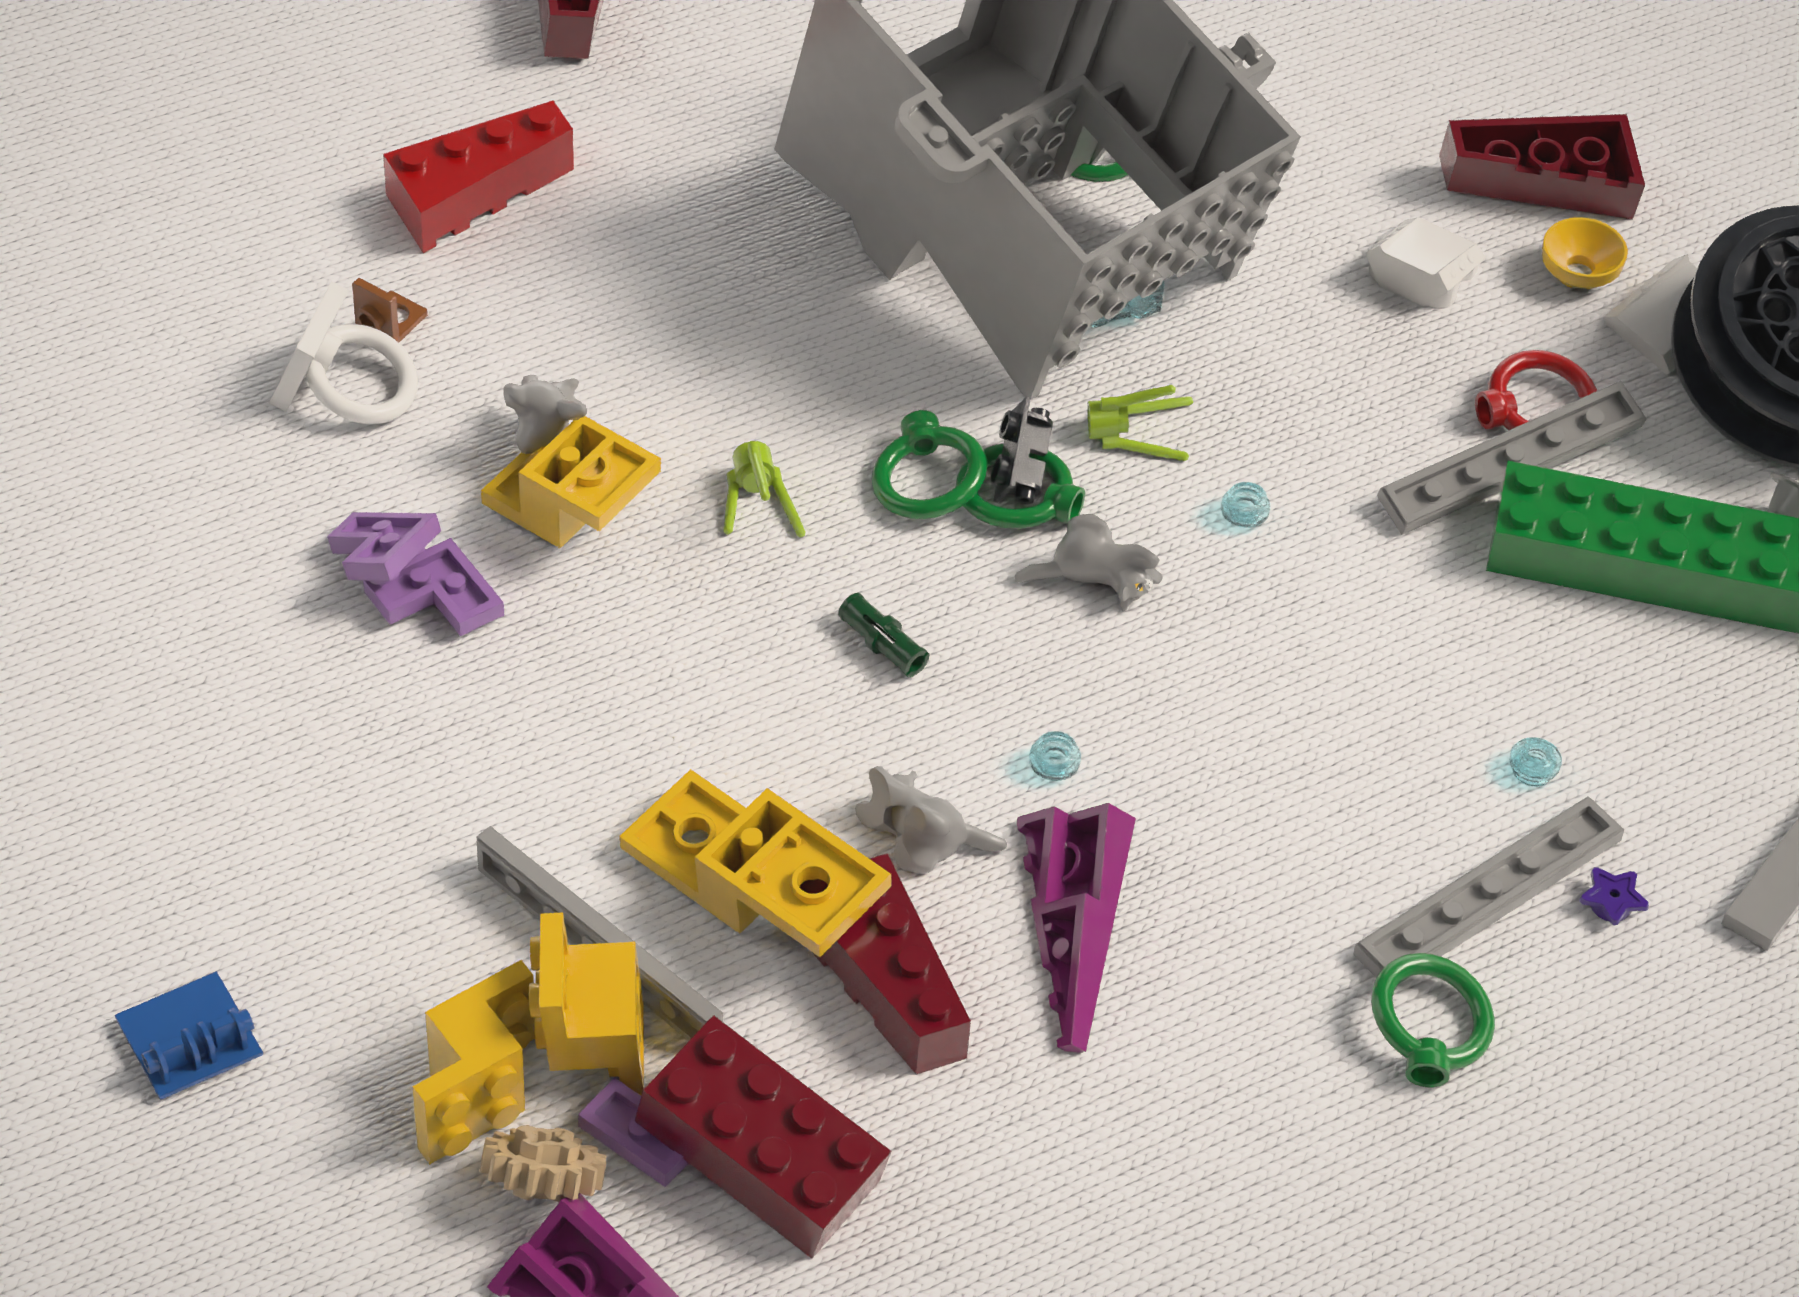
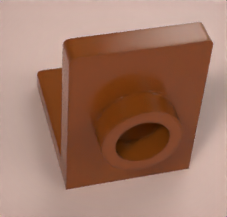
[352,277,428,343]

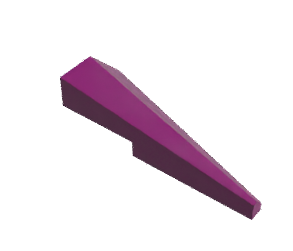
[1017,803,1136,1053]
[487,1193,679,1297]

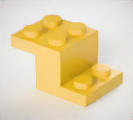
[481,416,661,548]
[529,912,644,1096]
[412,960,535,1165]

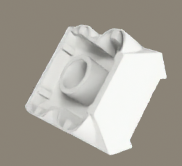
[1365,217,1486,308]
[1603,254,1697,374]

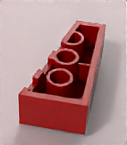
[383,100,574,254]

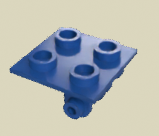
[114,971,264,1100]

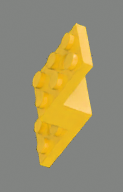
[619,769,891,957]

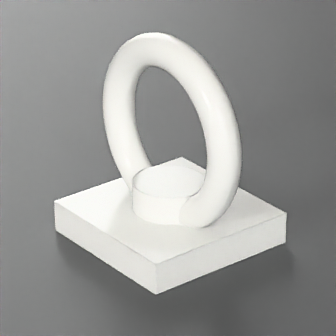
[269,281,418,424]

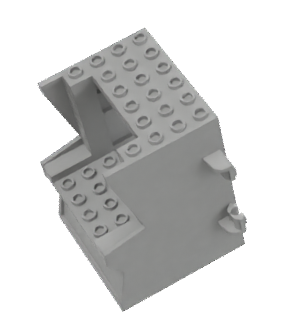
[774,0,1301,400]

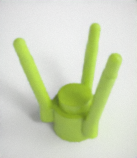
[1087,385,1193,461]
[723,441,806,538]

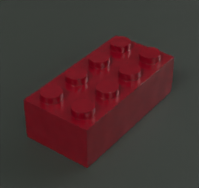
[635,1015,892,1259]

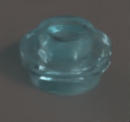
[1221,482,1271,528]
[1029,731,1081,781]
[1509,737,1562,787]

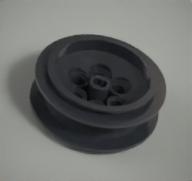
[1671,205,1799,468]

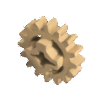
[480,1125,607,1202]

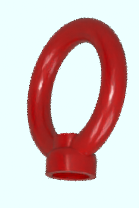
[1475,350,1597,431]

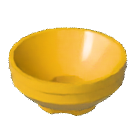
[1542,217,1628,290]

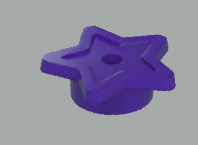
[1579,867,1649,926]

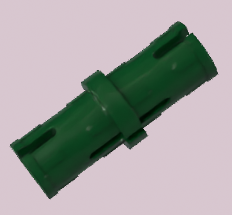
[838,593,930,677]

